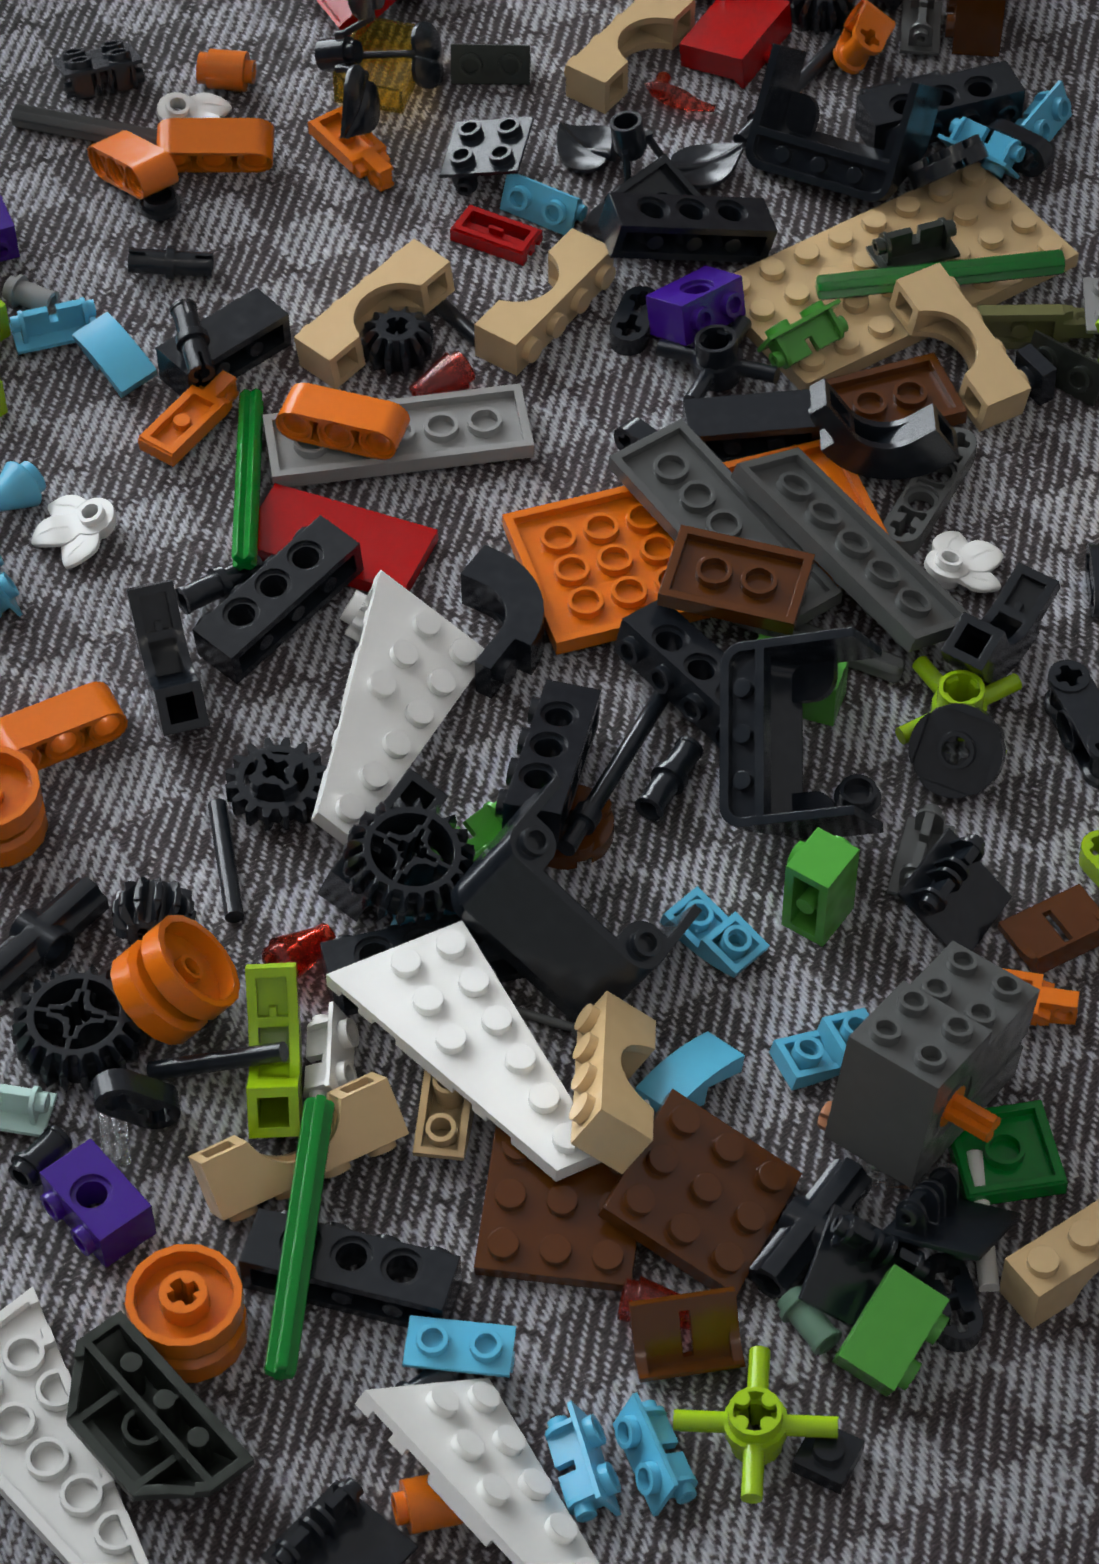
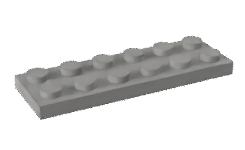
[263,383,535,487]

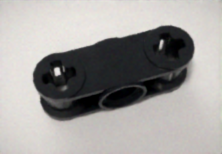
[1043,660,1099,789]

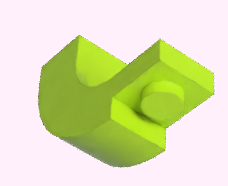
[245,962,302,1139]

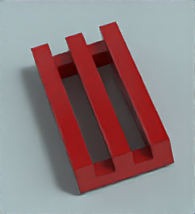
[450,204,543,266]

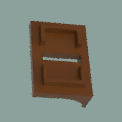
[998,884,1099,974]
[628,1286,746,1383]

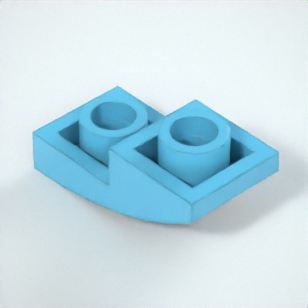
[72,312,157,398]
[660,886,770,978]
[769,1008,869,1091]
[635,1031,745,1112]

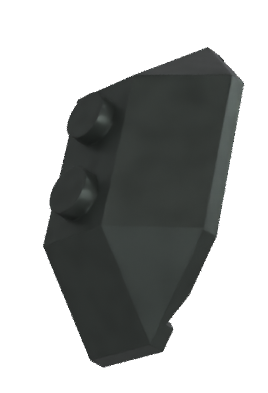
[66,1310,255,1501]

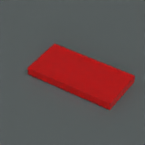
[257,483,438,592]

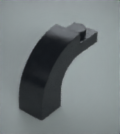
[808,378,959,480]
[461,544,544,699]
[941,562,1060,684]
[126,579,210,736]

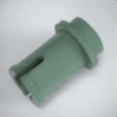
[777,1285,842,1356]

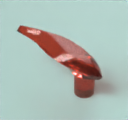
[644,72,716,113]

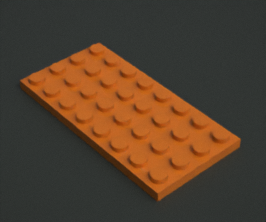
[502,440,889,655]

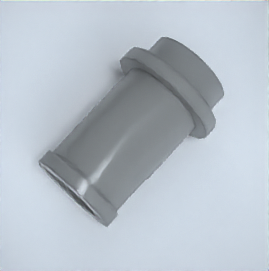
[2,274,60,315]

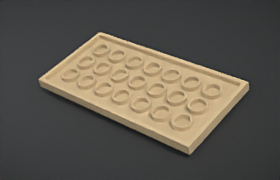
[733,161,1079,390]

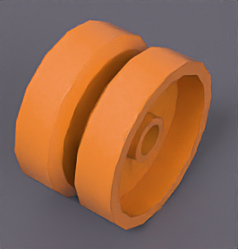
[0,746,48,868]
[110,915,240,1045]
[125,1244,248,1383]

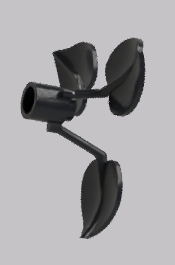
[314,0,444,139]
[556,110,744,243]

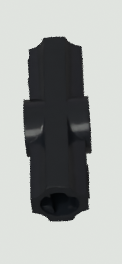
[0,876,109,1001]
[748,1157,873,1300]

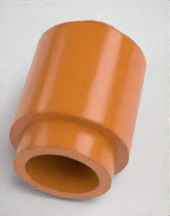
[196,48,257,92]
[391,1474,463,1535]

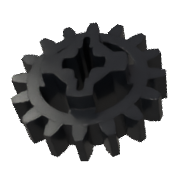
[225,737,327,831]

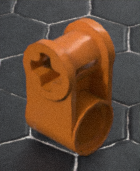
[833,0,896,75]

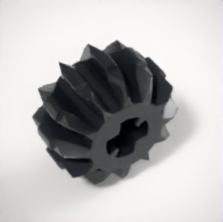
[789,0,855,36]
[362,306,434,377]
[111,877,196,945]

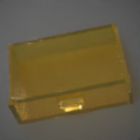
[333,17,416,114]

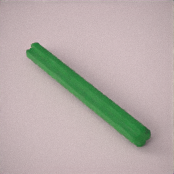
[815,249,1065,300]
[231,388,264,571]
[264,1094,335,1381]

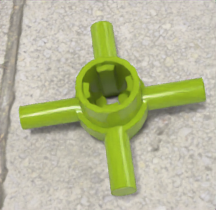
[895,656,1022,753]
[673,1346,839,1504]

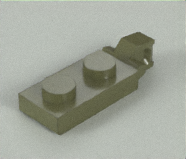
[977,304,1094,349]

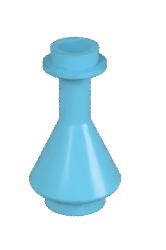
[0,461,46,512]

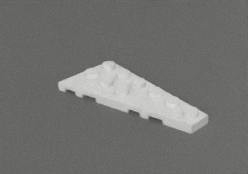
[311,570,485,845]
[326,921,601,1182]
[0,1286,149,1564]
[355,1378,599,1564]

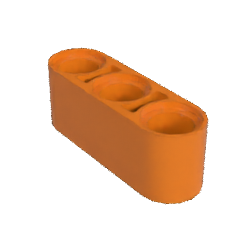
[156,118,275,173]
[87,130,179,199]
[275,382,410,460]
[0,681,128,771]

